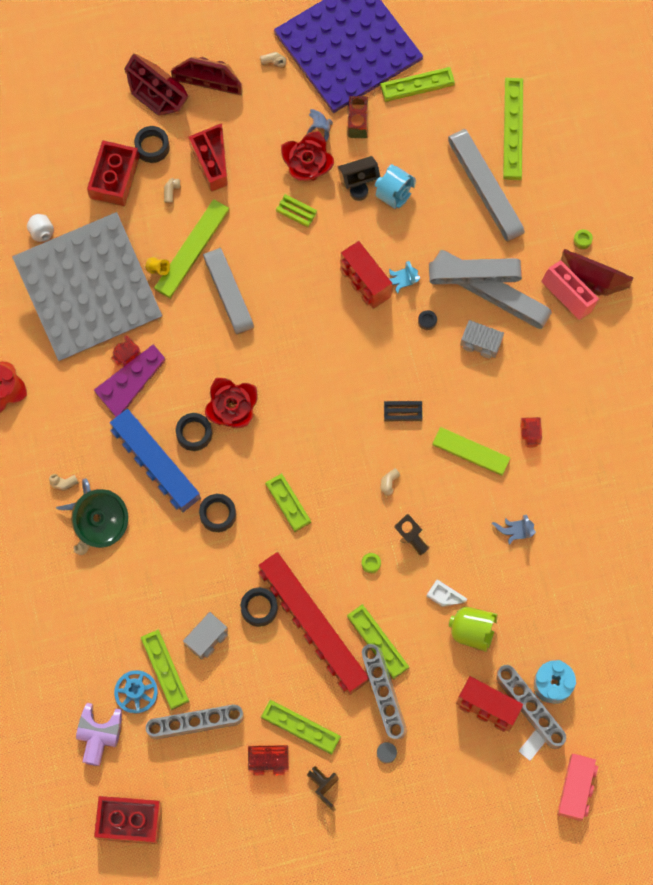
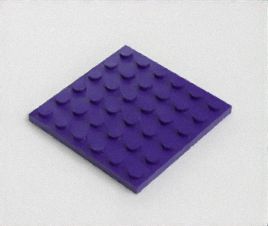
[274,0,423,113]

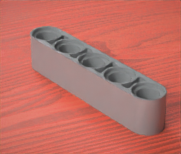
[203,248,254,334]
[429,258,522,284]
[362,644,407,739]
[496,665,566,749]
[146,705,244,739]

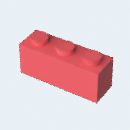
[541,260,599,320]
[557,754,598,821]

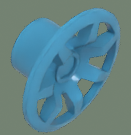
[114,670,158,713]

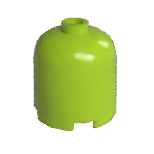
[448,607,498,652]

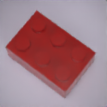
[87,140,140,207]
[340,241,392,309]
[456,676,524,732]
[94,796,162,844]

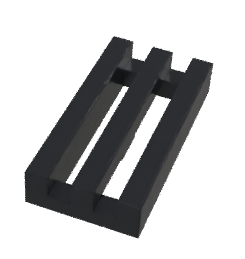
[384,401,423,421]

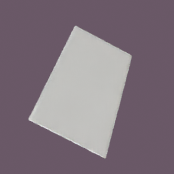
[519,725,545,760]

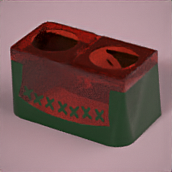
[347,96,369,138]

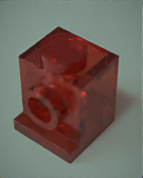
[111,335,141,367]
[520,417,542,448]

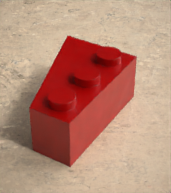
[188,123,228,192]

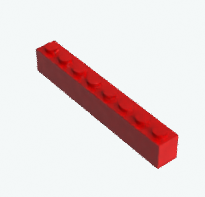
[258,551,369,695]

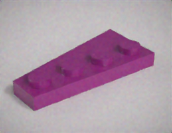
[94,344,165,417]

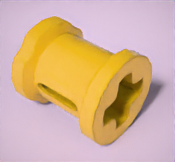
[145,257,170,275]

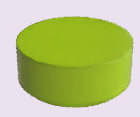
[573,229,593,249]
[361,553,381,573]

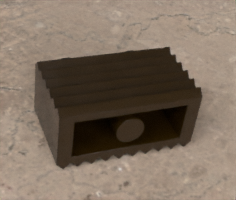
[337,156,381,189]

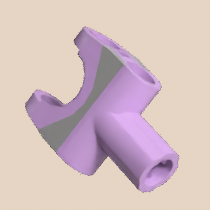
[76,703,122,766]

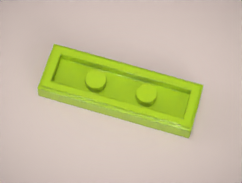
[265,473,311,532]

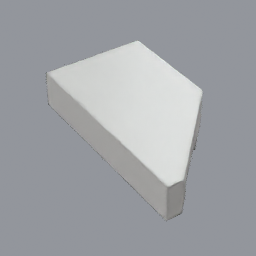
[426,579,467,607]

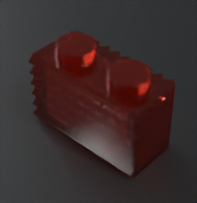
[248,745,289,776]

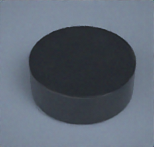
[350,183,368,201]
[418,310,437,330]

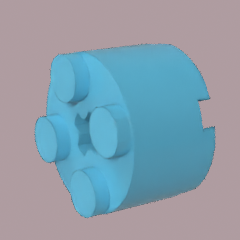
[375,164,416,209]
[534,660,576,704]

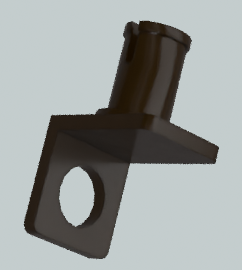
[394,514,429,555]
[307,766,339,812]

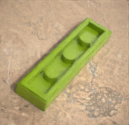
[381,67,455,102]
[432,427,510,476]
[347,604,409,680]
[141,629,190,710]
[261,700,341,755]

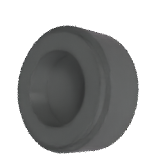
[377,742,397,763]

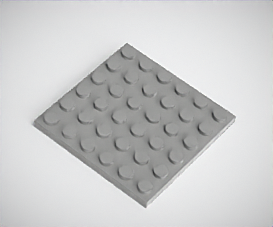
[12,212,162,361]

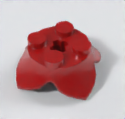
[281,131,334,181]
[0,361,27,413]
[205,378,258,428]

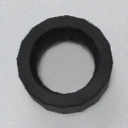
[134,126,170,163]
[175,413,212,451]
[199,493,236,533]
[240,587,278,627]

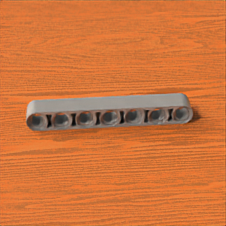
[448,129,525,242]
[434,250,552,329]

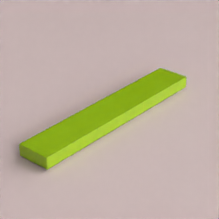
[503,78,523,180]
[154,199,229,299]

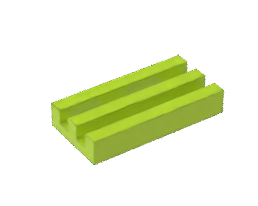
[276,194,317,227]

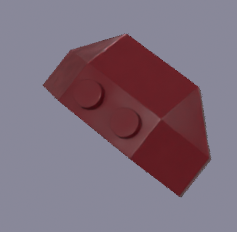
[124,53,189,116]
[171,57,243,96]
[561,249,634,296]

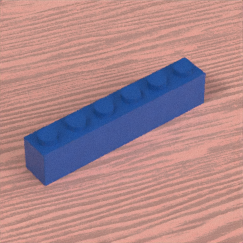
[110,408,201,512]

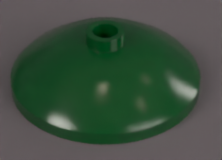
[71,489,128,548]

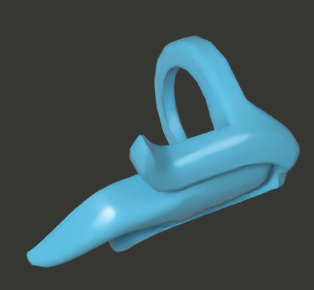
[389,261,420,293]

